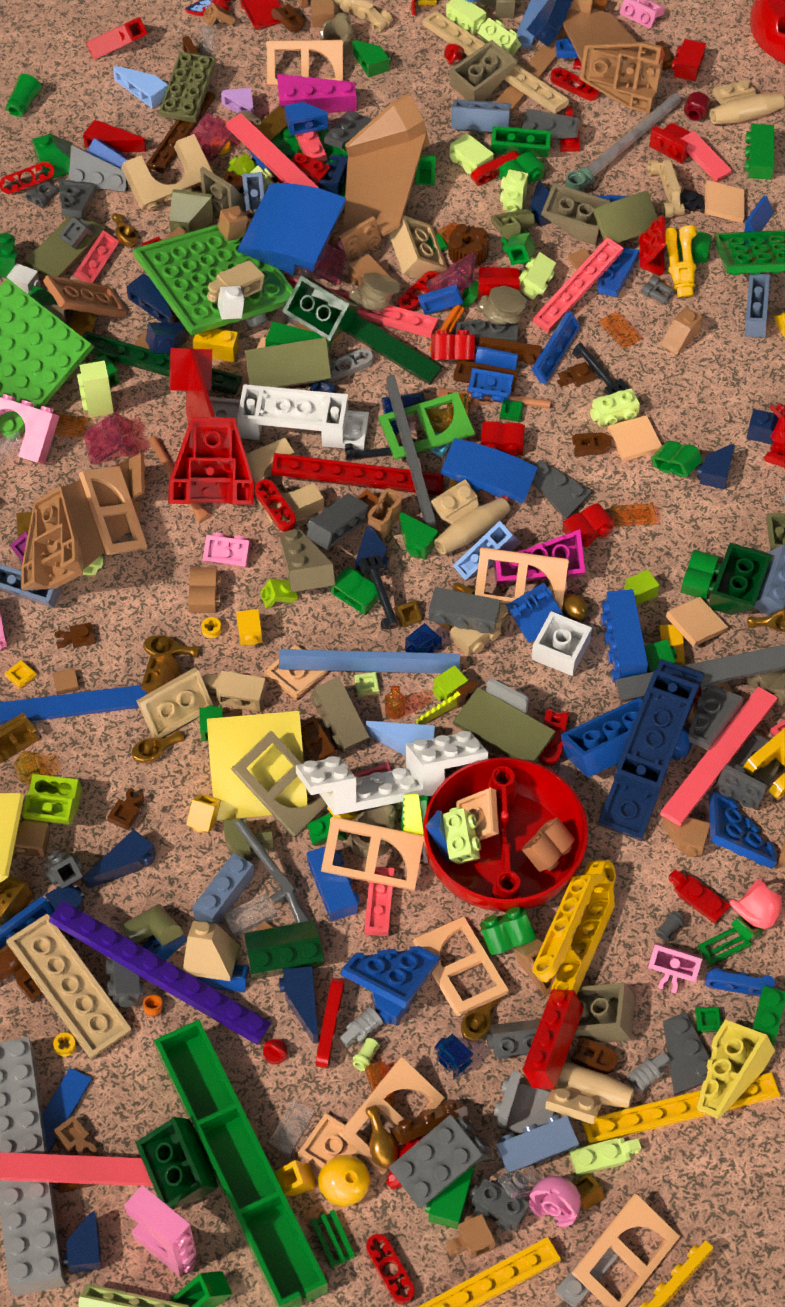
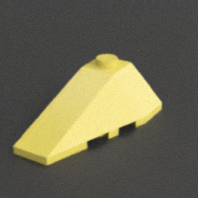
[697,1020,775,1119]

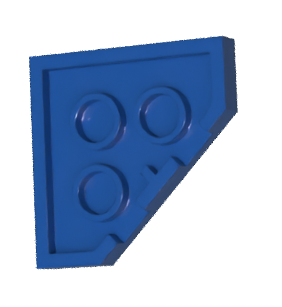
[709,791,777,869]
[341,946,440,1009]

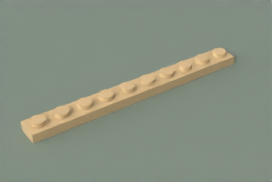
[423,11,569,114]

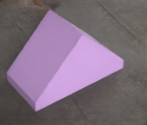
[221,87,254,113]

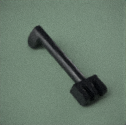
[572,342,629,395]
[345,438,418,460]
[359,555,398,629]

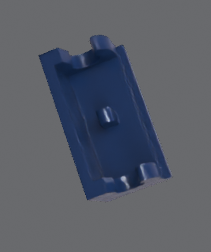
[319,155,348,195]

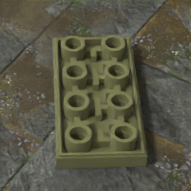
[159,51,217,123]
[25,216,106,277]
[245,338,332,388]
[453,687,555,763]

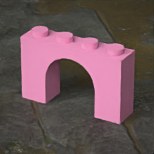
[0,394,60,464]
[124,1185,197,1277]

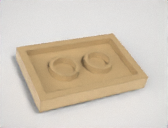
[136,668,213,738]

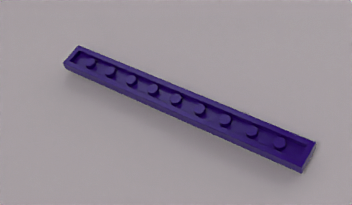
[49,900,271,1045]

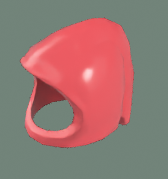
[730,877,782,929]

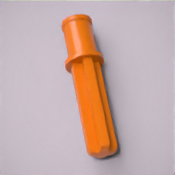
[429,305,464,350]

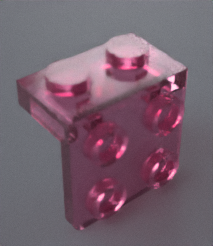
[189,112,241,163]
[304,244,346,285]
[426,253,476,292]
[83,412,139,465]

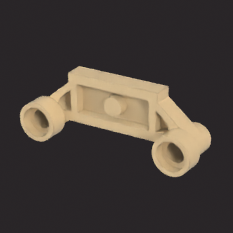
[333,0,393,33]
[647,160,684,219]

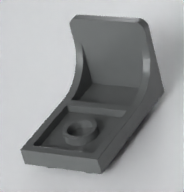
[715,733,781,810]
[388,1114,491,1209]

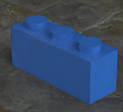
[306,846,361,922]

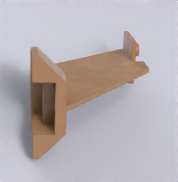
[563,0,665,114]
[339,93,430,260]
[21,453,146,590]

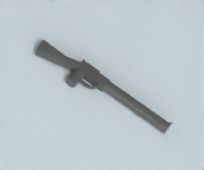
[235,818,311,923]

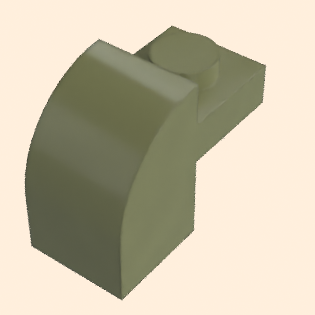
[223,818,274,861]

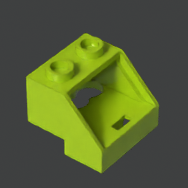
[22,774,82,825]

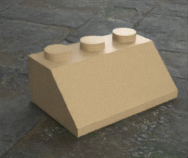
[389,215,448,278]

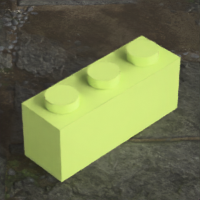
[77,361,114,418]

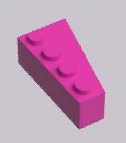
[277,74,357,113]
[493,529,585,585]

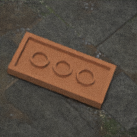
[43,275,128,318]

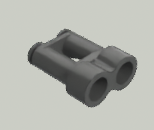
[25,180,59,208]
[641,275,676,306]

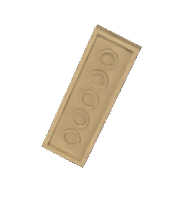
[6,913,132,1059]

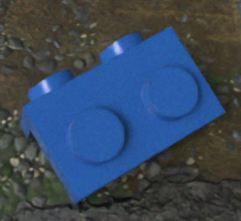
[467,368,514,403]

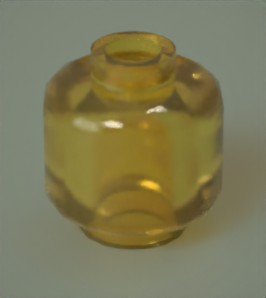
[14,751,47,786]

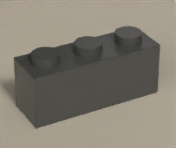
[307,493,369,550]
[429,587,501,634]

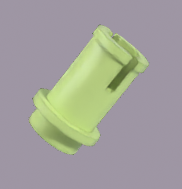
[353,1038,380,1071]

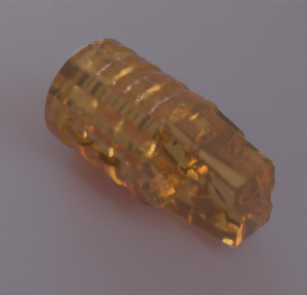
[385,686,405,719]
[365,1062,396,1107]

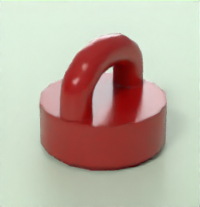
[444,44,463,65]
[263,1039,288,1065]

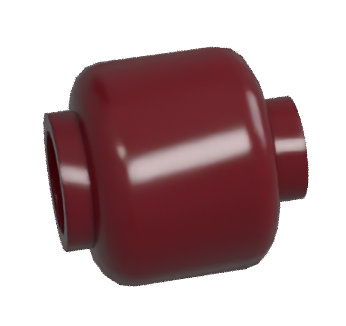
[683,92,711,121]

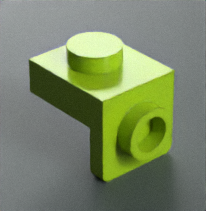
[228,153,257,176]
[260,579,298,609]

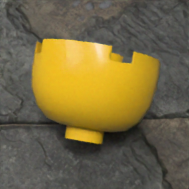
[318,1155,370,1207]

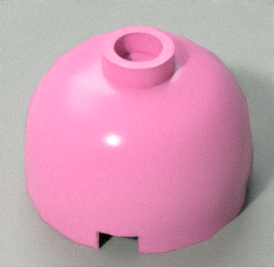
[528,1176,581,1227]

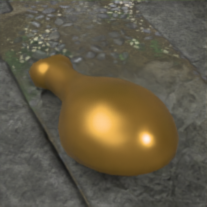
[112,213,138,247]
[549,584,588,622]
[747,608,785,632]
[143,635,199,658]
[131,730,184,763]
[461,998,501,1042]
[366,1105,399,1169]

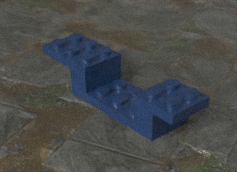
[597,659,704,841]

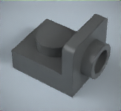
[58,217,94,249]

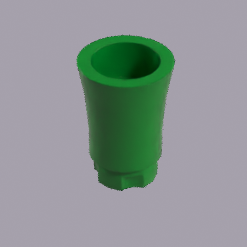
[5,74,42,117]

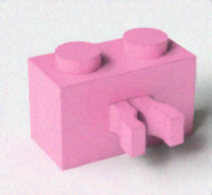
[648,942,702,993]

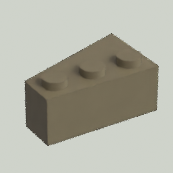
[279,530,335,592]
[310,677,369,753]

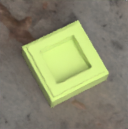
[354,672,380,697]

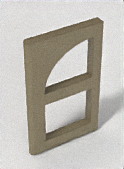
[231,731,327,837]

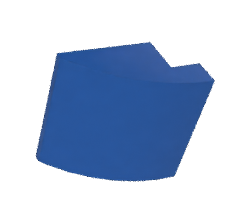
[237,183,346,275]

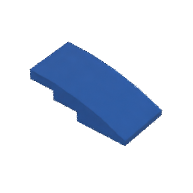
[440,438,538,504]

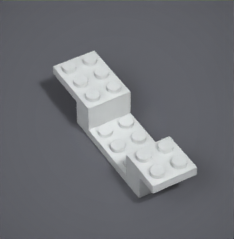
[209,384,369,450]
[296,731,488,815]

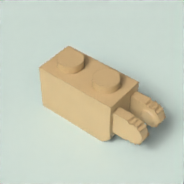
[207,260,264,303]
[450,603,509,656]
[202,670,266,711]

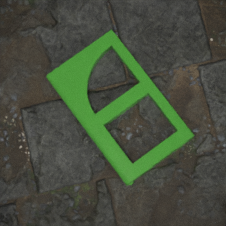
[378,392,475,460]

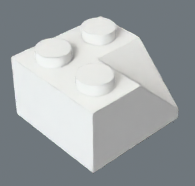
[531,611,592,676]

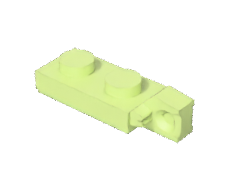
[569,1138,641,1176]

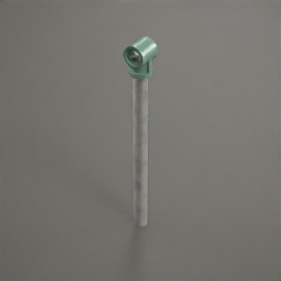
[565,93,681,192]

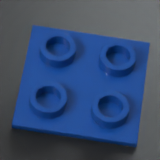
[506,583,565,643]

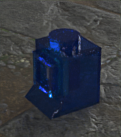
[405,623,442,653]
[435,1034,473,1080]

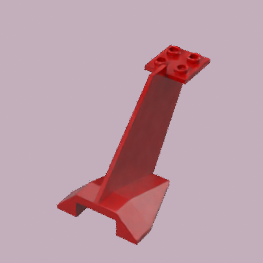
[168,348,254,505]

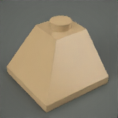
[183,921,240,981]

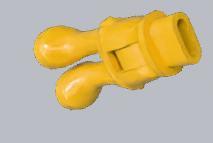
[666,225,697,298]

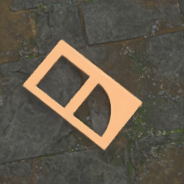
[266,40,343,86]
[79,466,148,555]
[474,547,569,611]
[321,816,424,891]
[413,917,509,1017]
[339,1057,445,1174]
[572,1194,680,1307]

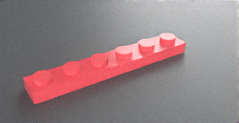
[533,237,623,333]

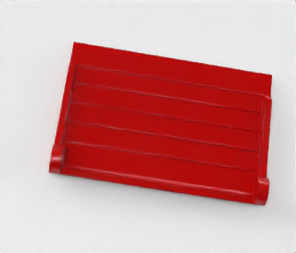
[240,0,281,30]

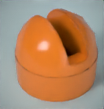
[143,995,163,1017]

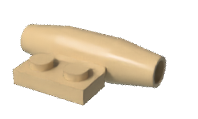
[710,80,785,124]
[430,479,510,555]
[545,1062,634,1124]

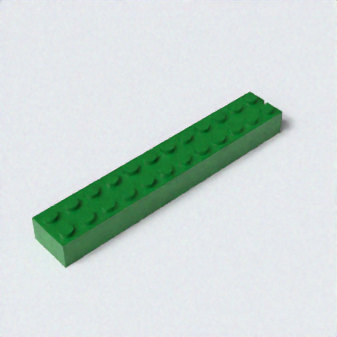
[154,1020,328,1307]

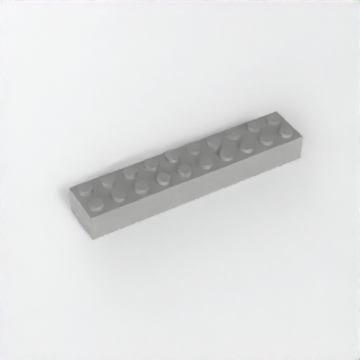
[0,1037,66,1296]

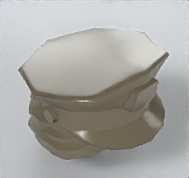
[320,12,354,58]
[349,272,400,311]
[478,285,527,324]
[347,804,397,859]

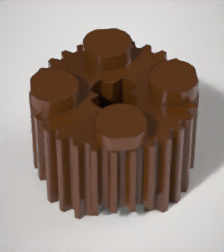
[448,224,489,270]

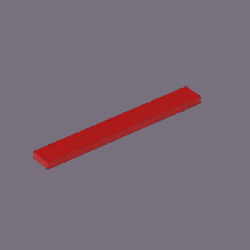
[271,453,443,495]

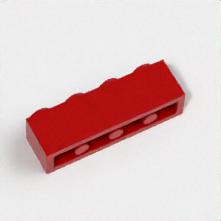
[522,989,584,1090]

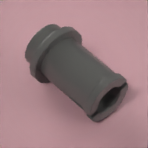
[655,911,684,942]

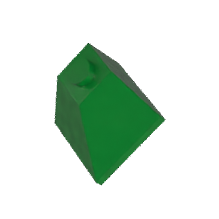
[32,134,72,180]

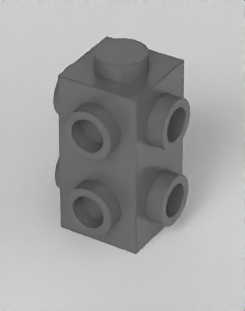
[43,849,83,889]
[106,958,144,1007]
[486,1019,540,1059]
[470,1178,530,1232]

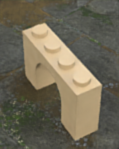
[121,134,213,211]
[245,438,324,524]

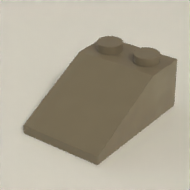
[449,40,517,101]
[200,167,246,218]
[541,183,610,245]
[565,983,636,1042]

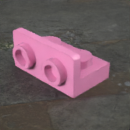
[620,0,666,28]
[203,532,252,568]

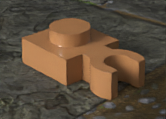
[52,1116,97,1156]

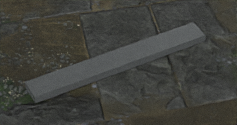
[386,375,435,529]
[616,645,785,703]

